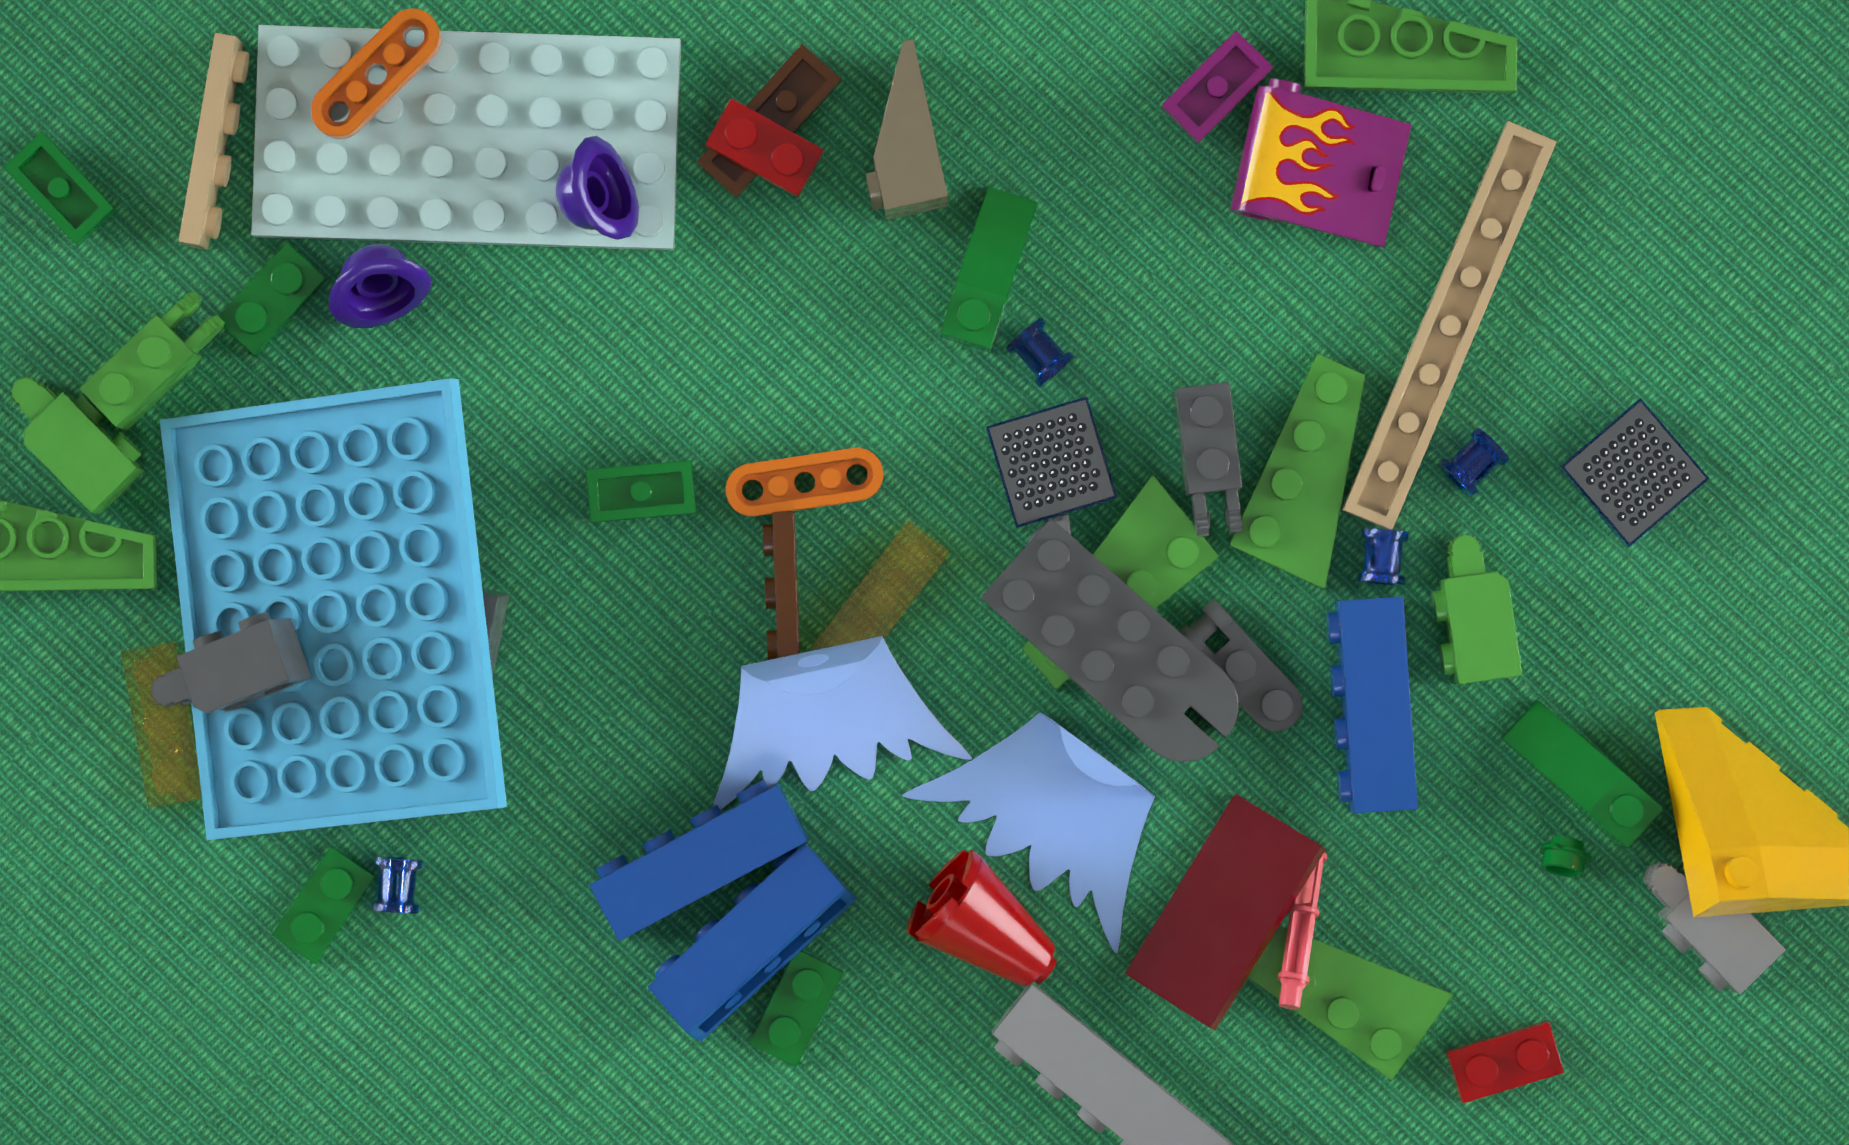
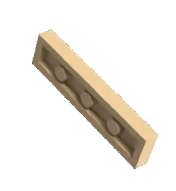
[178,33,249,250]

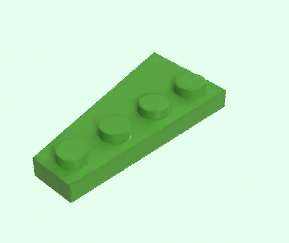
[1304,0,1518,94]
[1228,353,1365,590]
[1022,475,1220,690]
[0,500,158,592]
[1248,925,1453,1081]

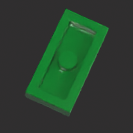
[3,131,117,246]
[219,242,328,357]
[586,460,697,523]
[271,846,377,964]
[749,950,844,1067]

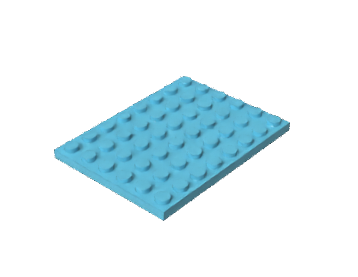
[160,378,507,840]

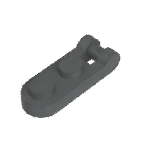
[1178,598,1303,732]

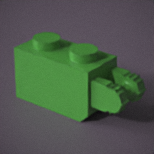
[79,291,225,430]
[10,376,146,515]
[1431,533,1522,684]

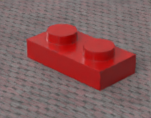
[705,98,824,198]
[1446,1021,1565,1103]

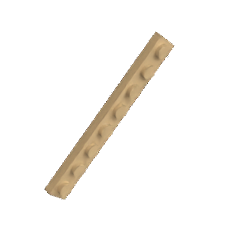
[1342,121,1557,531]

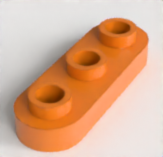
[311,8,441,139]
[726,448,883,517]

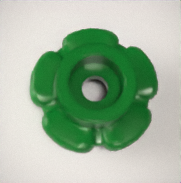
[1539,836,1592,878]

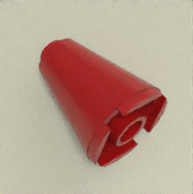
[907,849,1057,987]

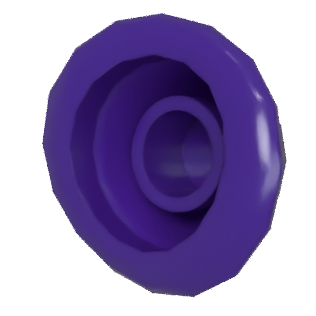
[556,136,639,240]
[329,244,432,328]

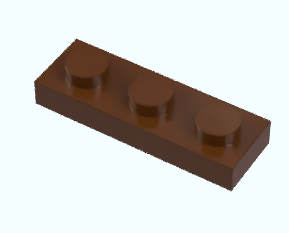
[697,44,842,199]
[763,512,800,660]

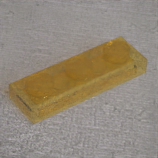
[812,521,950,650]
[121,642,202,808]

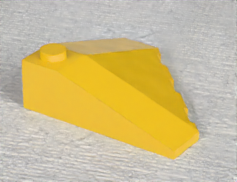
[1655,707,1849,918]

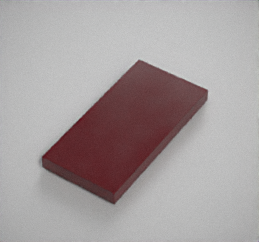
[1125,794,1326,1030]

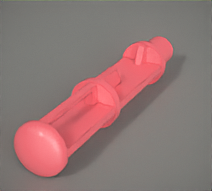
[1277,852,1327,1010]

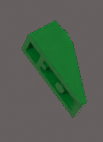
[940,187,1038,353]
[1501,700,1663,848]

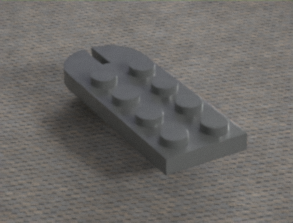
[980,518,1238,762]

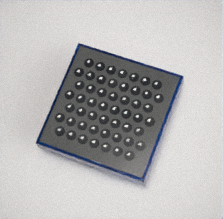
[986,397,1118,528]
[1558,398,1710,548]

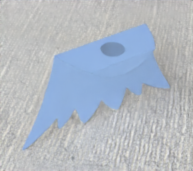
[713,636,972,810]
[902,712,1155,953]

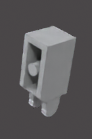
[1642,862,1786,994]

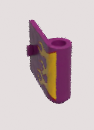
[1230,79,1412,247]

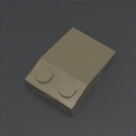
[866,39,948,221]

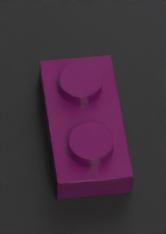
[1161,30,1274,144]

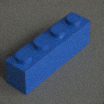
[1326,597,1418,813]
[589,780,809,941]
[647,843,857,1042]

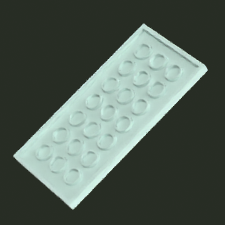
[251,25,681,251]

